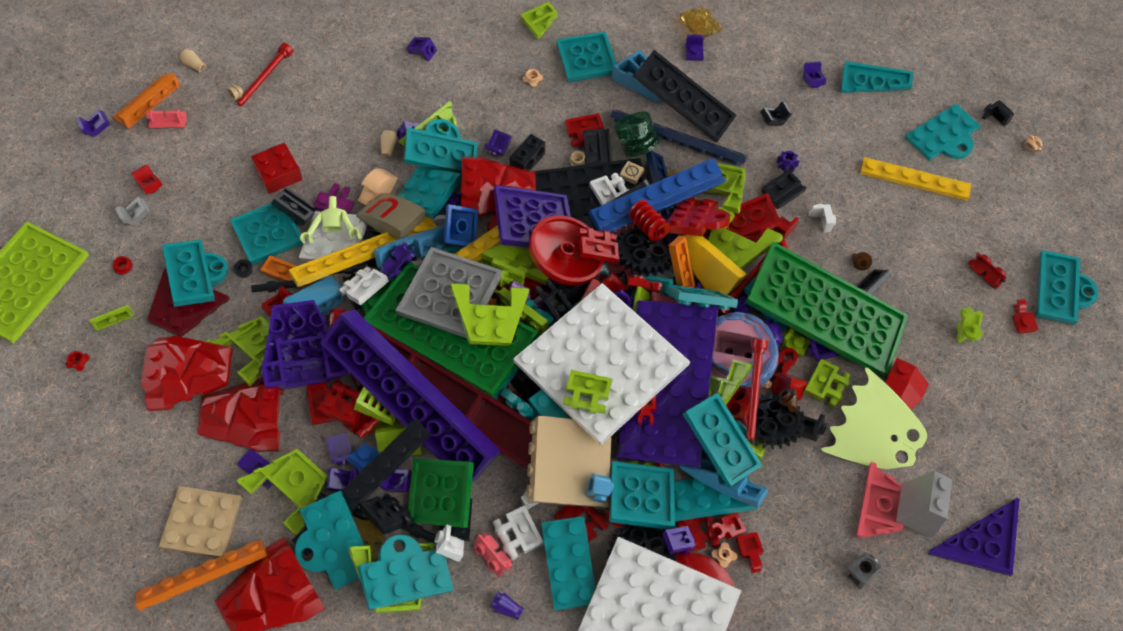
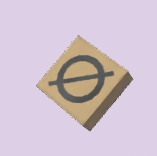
[620,161,644,185]

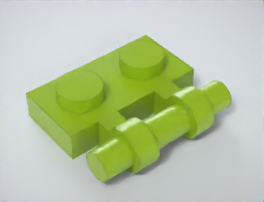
[804,359,851,408]
[563,369,613,414]

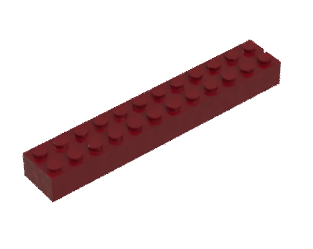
[370,324,532,470]

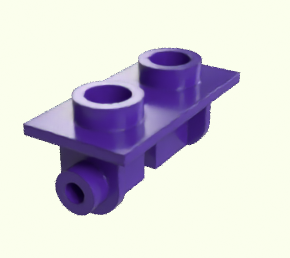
[380,241,415,280]

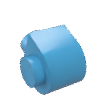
[586,474,614,503]

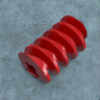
[629,200,670,241]

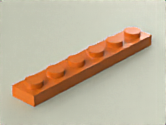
[135,539,267,611]

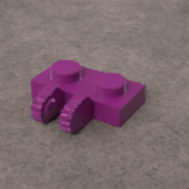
[313,183,355,214]

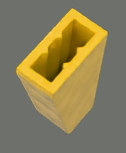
[683,235,747,295]

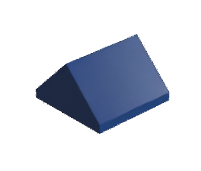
[444,204,478,247]

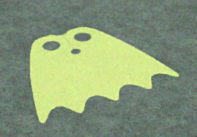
[821,368,927,469]

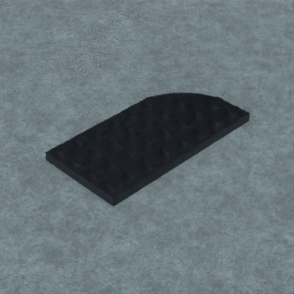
[532,158,646,220]

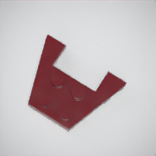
[147,268,230,337]

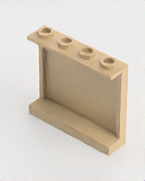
[526,416,611,509]

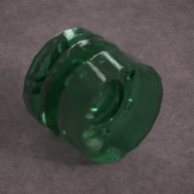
[614,111,660,157]

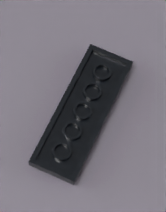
[633,50,737,143]

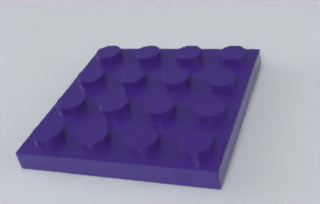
[494,185,571,248]

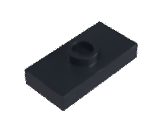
[856,269,891,295]

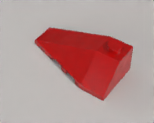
[885,358,929,410]

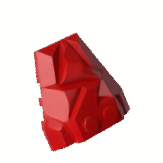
[461,156,536,217]
[141,336,233,411]
[197,377,284,452]
[215,537,325,631]

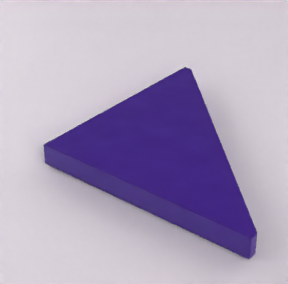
[928,498,1020,576]

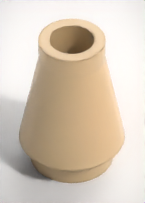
[179,49,206,73]
[380,130,398,158]

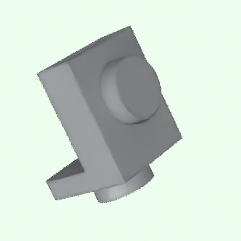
[115,197,150,226]

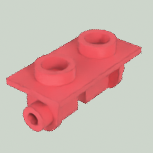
[146,109,187,128]
[473,533,513,578]

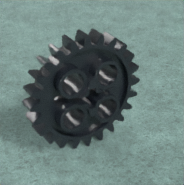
[615,224,674,277]
[749,394,805,450]
[607,524,678,562]

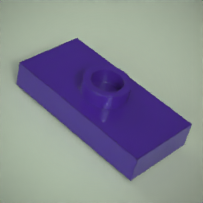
[236,449,273,489]

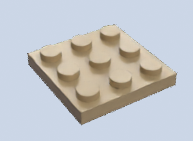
[159,486,242,558]

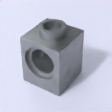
[844,552,882,590]

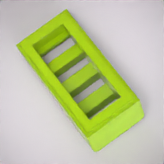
[354,387,396,426]

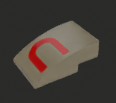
[356,194,425,240]

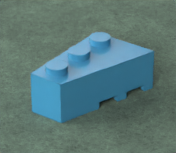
[612,50,663,104]
[283,276,344,316]

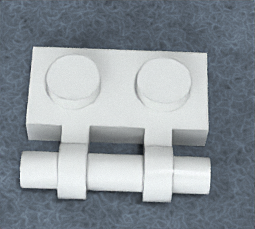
[590,173,629,206]
[338,266,389,305]
[492,505,544,560]

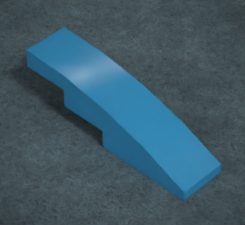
[374,226,446,268]
[680,456,767,508]

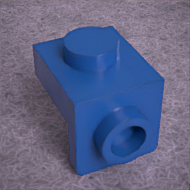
[347,443,380,472]

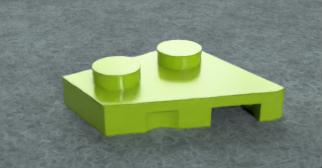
[520,1,558,40]

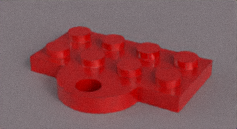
[704,193,782,243]
[666,197,730,236]

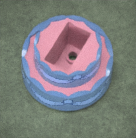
[711,312,779,388]

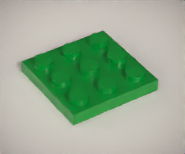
[408,458,474,528]

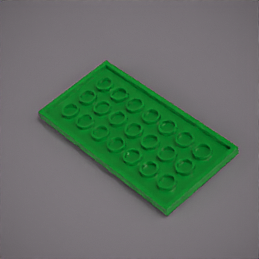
[745,242,909,378]
[364,262,539,398]

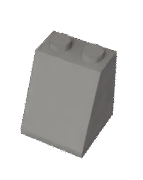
[896,471,952,537]

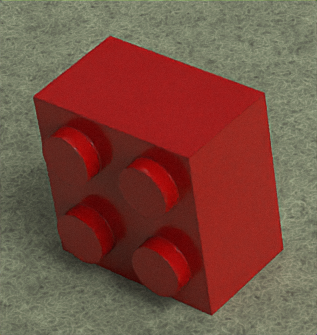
[251,142,303,194]

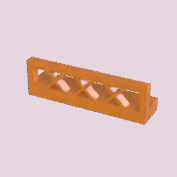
[113,72,180,129]

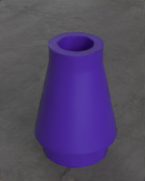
[490,591,524,620]

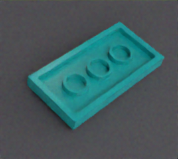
[683,393,762,488]
[674,475,757,521]
[541,516,596,611]

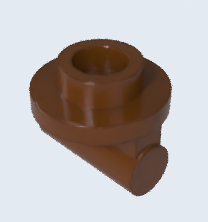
[852,252,872,270]
[779,388,797,412]

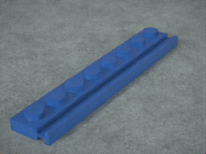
[588,158,726,233]

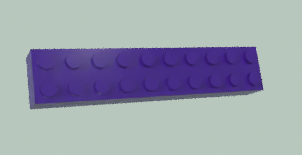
[320,309,501,483]

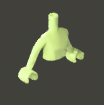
[300,196,362,245]

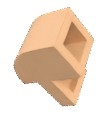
[358,168,398,206]

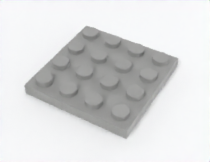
[396,247,503,338]

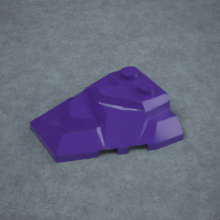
[262,300,348,389]

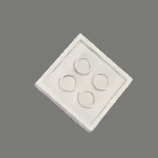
[299,211,368,262]

